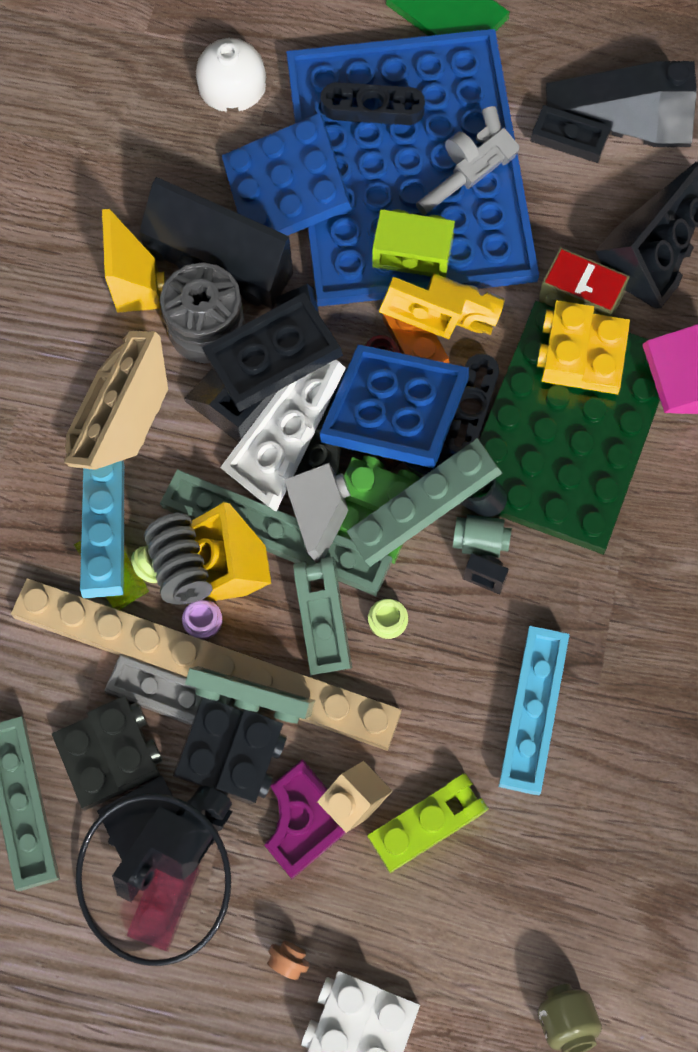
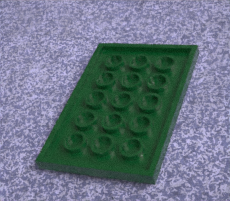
[479,301,660,555]

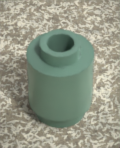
[453,514,512,558]

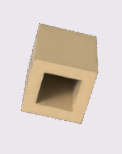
[317,761,392,833]

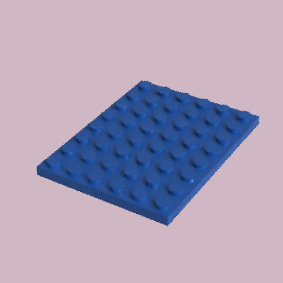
[286,29,539,307]

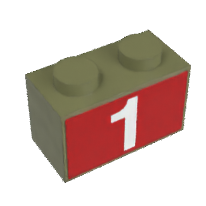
[538,247,630,317]

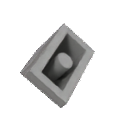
[284,463,351,563]

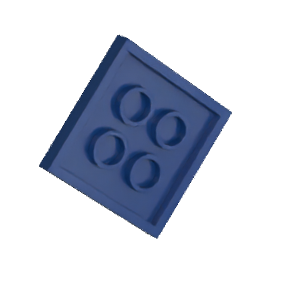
[221,113,352,236]
[320,344,469,469]

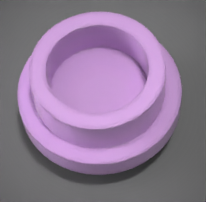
[182,599,223,640]

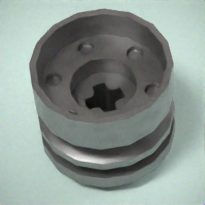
[160,263,245,364]

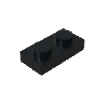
[530,105,612,163]

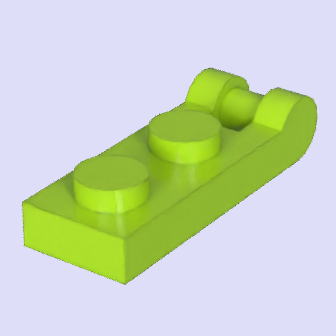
[367,773,489,873]

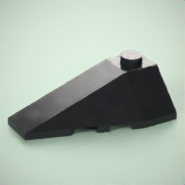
[546,61,697,147]
[595,162,698,309]

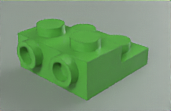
[337,456,420,564]

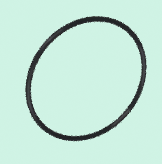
[76,793,231,966]

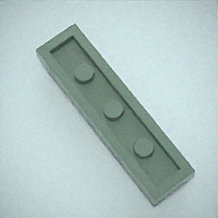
[347,438,502,566]
[0,716,60,892]

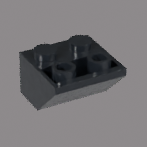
[184,368,277,443]

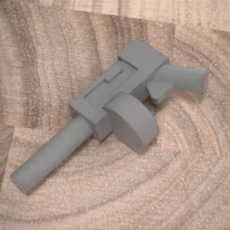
[416,106,519,215]

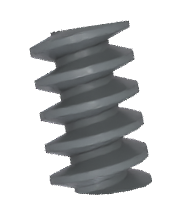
[144,513,213,605]

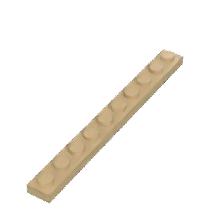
[11,578,402,751]

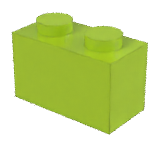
[372,209,455,278]

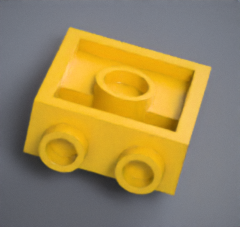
[537,300,630,394]

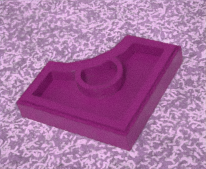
[264,759,346,879]

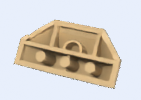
[64,331,168,470]

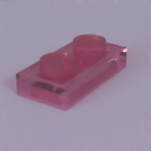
[126,868,200,952]

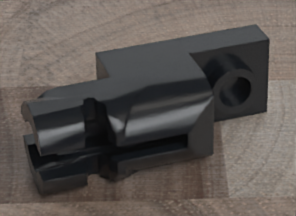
[112,786,233,903]

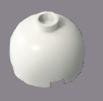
[196,38,266,112]

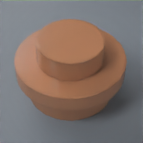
[267,941,310,980]

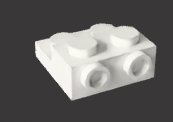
[301,971,420,1052]

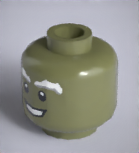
[537,984,602,1052]

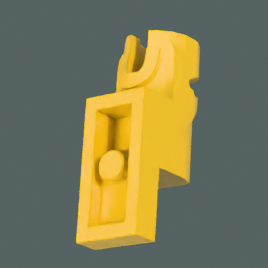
[379,273,505,339]

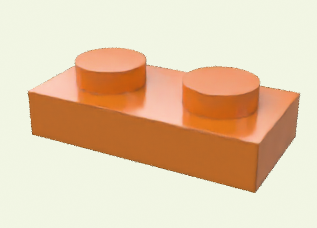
[383,314,449,363]

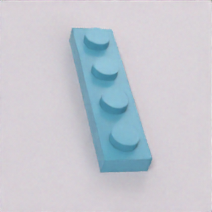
[80,460,125,598]
[498,626,570,796]

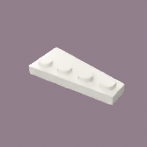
[220,360,345,511]

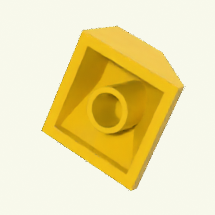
[102,209,166,313]
[186,502,271,605]

